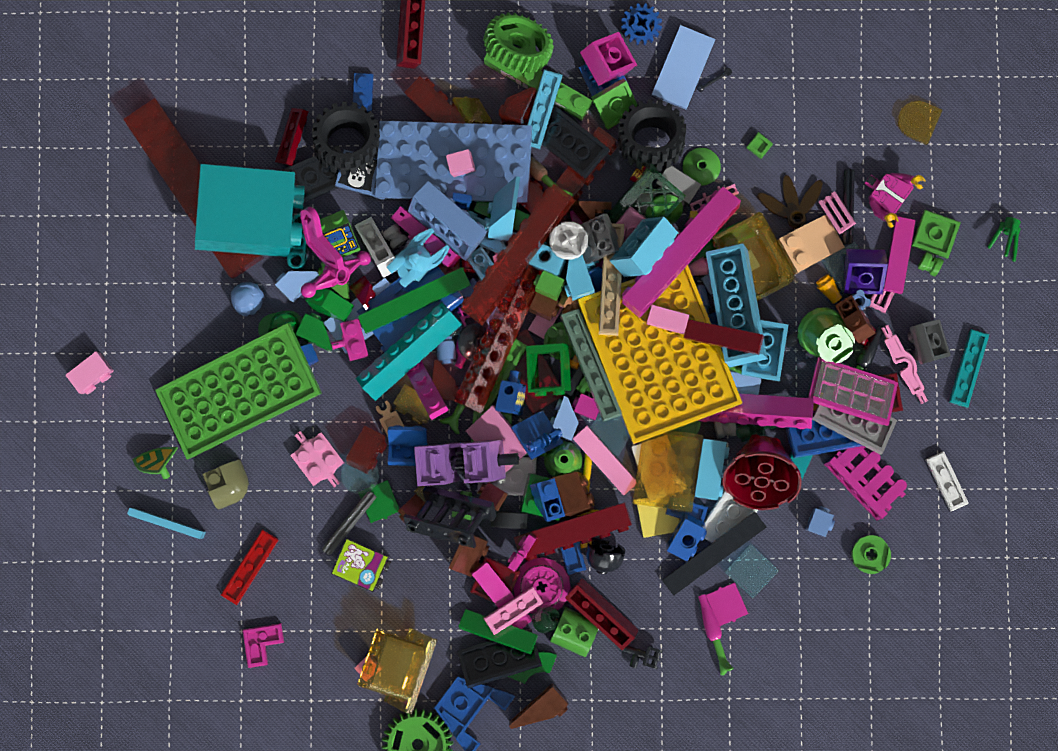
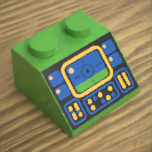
[320,210,360,258]

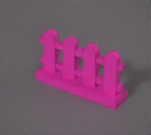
[824,446,907,521]

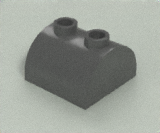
[908,319,951,365]

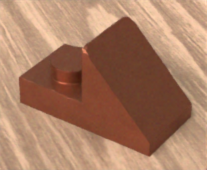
[569,201,612,223]

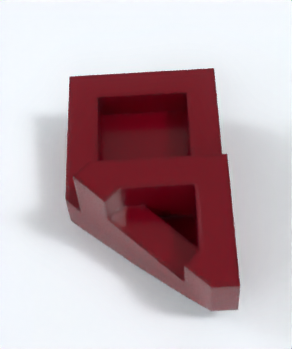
[349,276,376,309]

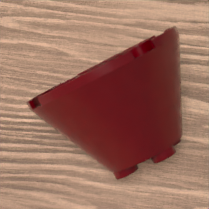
[723,435,802,510]

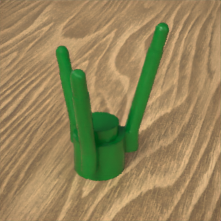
[988,217,1021,262]

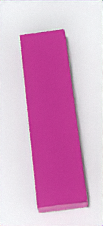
[883,216,915,294]
[471,561,532,629]

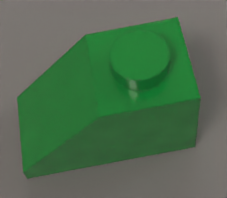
[306,288,354,322]
[296,313,333,352]

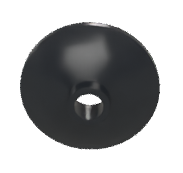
[458,323,491,362]

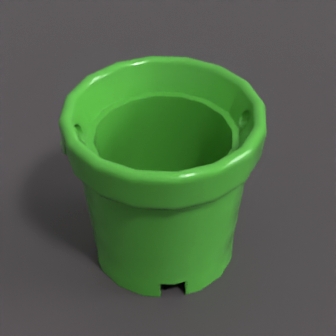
[798,307,855,363]

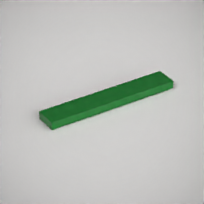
[358,267,471,334]

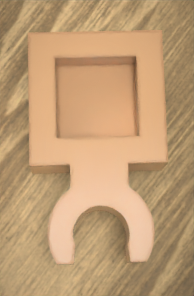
[376,401,405,436]

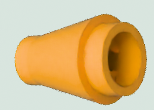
[816,274,842,304]

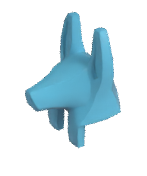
[387,228,450,287]

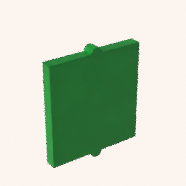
[358,480,399,523]

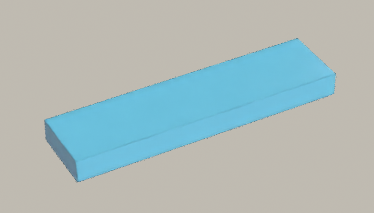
[527,70,563,149]
[127,507,206,539]

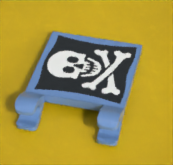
[335,149,385,200]

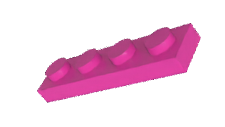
[406,361,448,420]

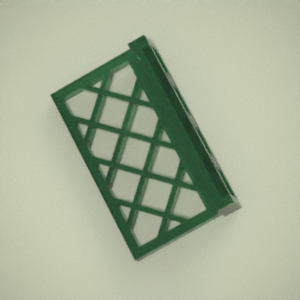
[607,164,686,224]

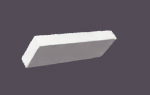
[925,451,969,512]

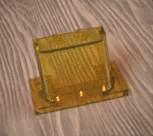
[357,628,437,714]

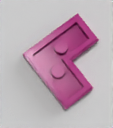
[243,623,284,668]

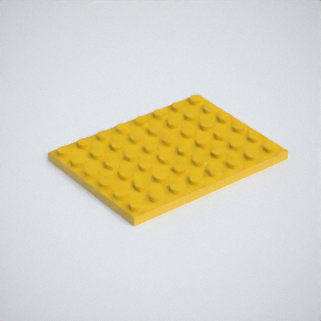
[577,265,742,444]

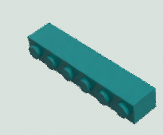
[355,302,462,401]

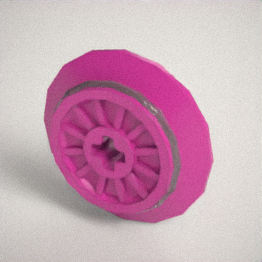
[513,557,571,615]

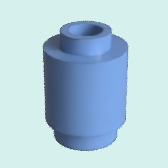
[436,336,456,364]

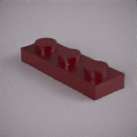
[275,108,308,166]

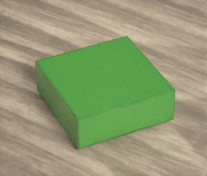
[746,132,773,159]

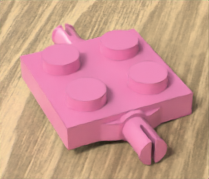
[290,431,344,488]

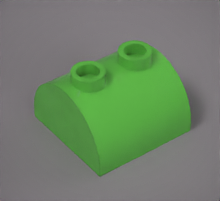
[550,606,598,657]

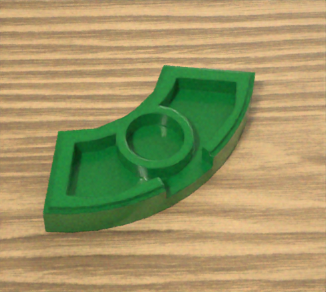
[508,652,557,684]

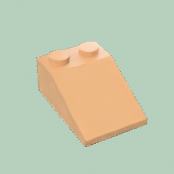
[776,215,845,275]

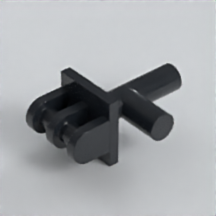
[620,645,663,669]

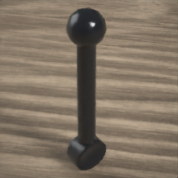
[697,68,732,92]

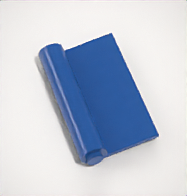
[356,266,465,353]

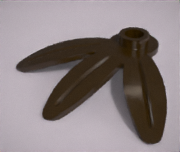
[757,175,823,229]

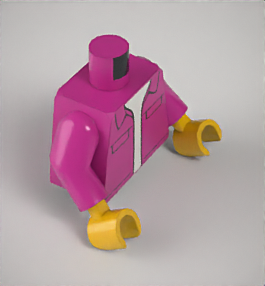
[864,173,926,228]

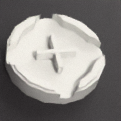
[549,222,588,260]

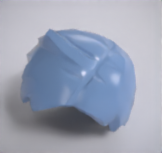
[231,282,264,317]

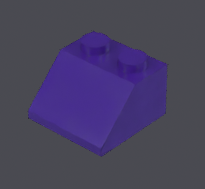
[844,249,888,294]

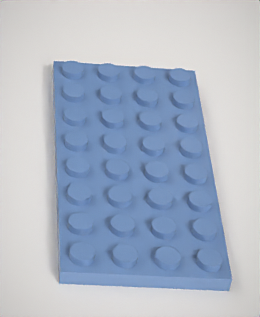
[375,121,532,203]

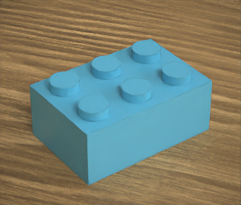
[610,216,678,277]
[692,439,729,500]

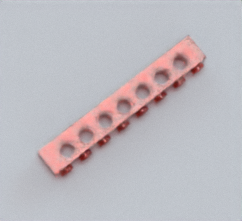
[454,262,542,414]

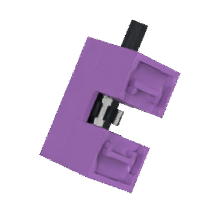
[414,440,520,486]

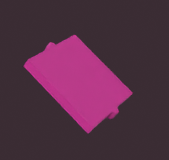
[706,583,748,626]

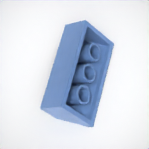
[408,181,487,261]

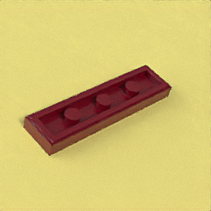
[683,319,764,355]

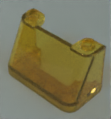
[712,212,796,301]

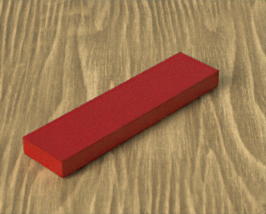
[221,530,279,605]

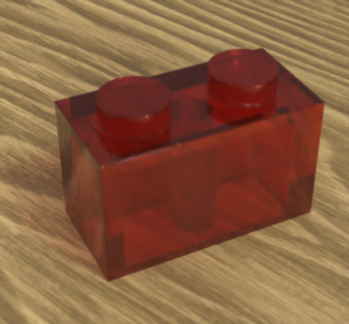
[346,426,387,474]

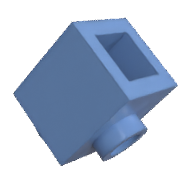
[805,506,835,537]

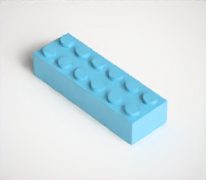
[706,243,767,367]

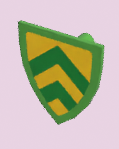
[132,447,178,479]

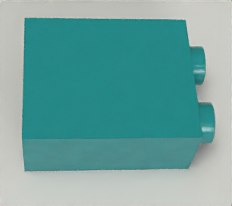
[195,164,305,257]

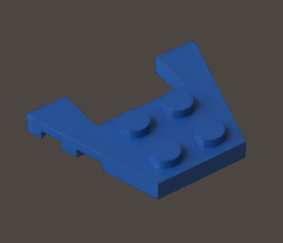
[435,676,515,751]

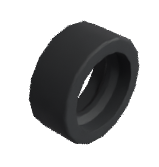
[491,511,527,529]

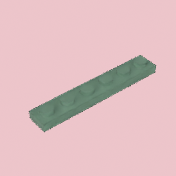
[560,309,622,422]

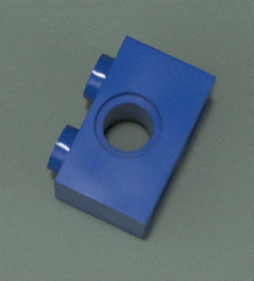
[666,513,707,561]

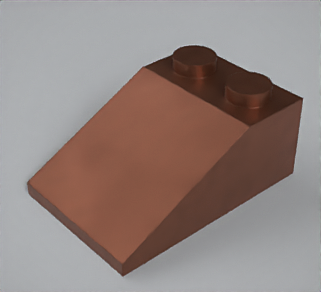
[449,535,490,577]
[509,683,569,729]

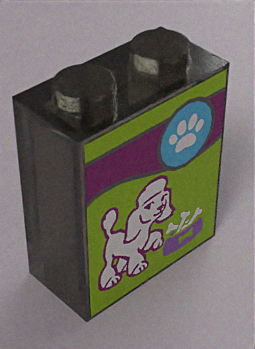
[331,538,392,592]

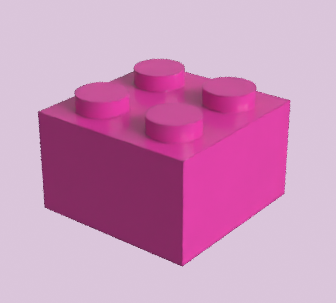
[580,32,637,86]

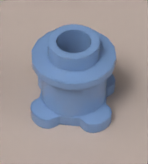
[852,290,871,310]

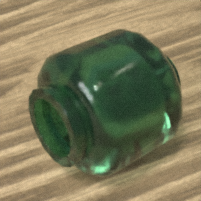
[532,606,560,633]

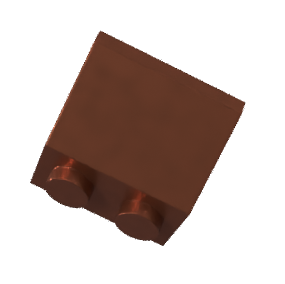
[551,472,595,517]

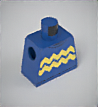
[495,370,526,416]

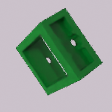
[526,343,571,396]

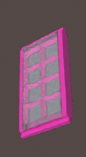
[808,357,898,426]

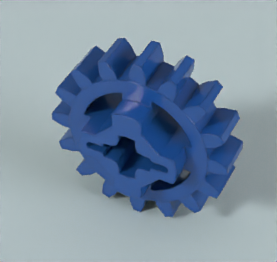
[621,3,662,45]

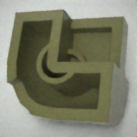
[203,460,249,510]

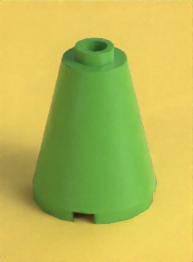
[544,441,582,477]

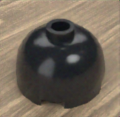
[586,539,626,574]

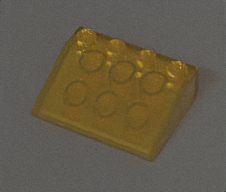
[632,431,703,513]

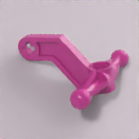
[300,207,371,298]

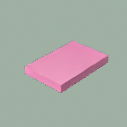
[466,405,527,473]

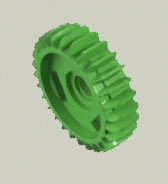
[483,12,554,74]
[382,708,453,751]

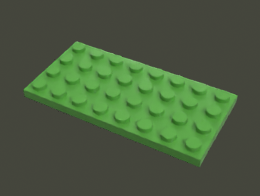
[155,323,322,459]

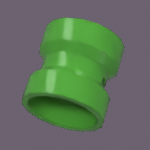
[917,251,944,277]

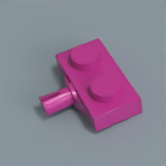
[331,319,368,361]
[508,534,537,572]

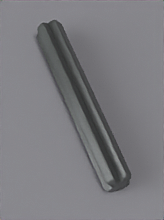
[322,491,376,555]

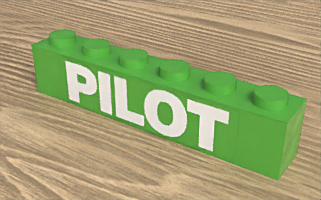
[484,52,592,121]

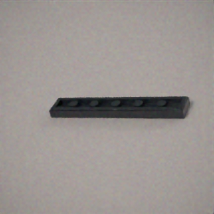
[662,511,767,596]

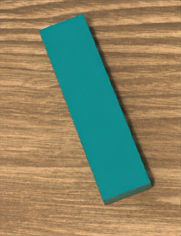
[949,329,989,408]

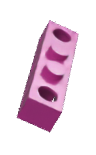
[391,206,461,268]

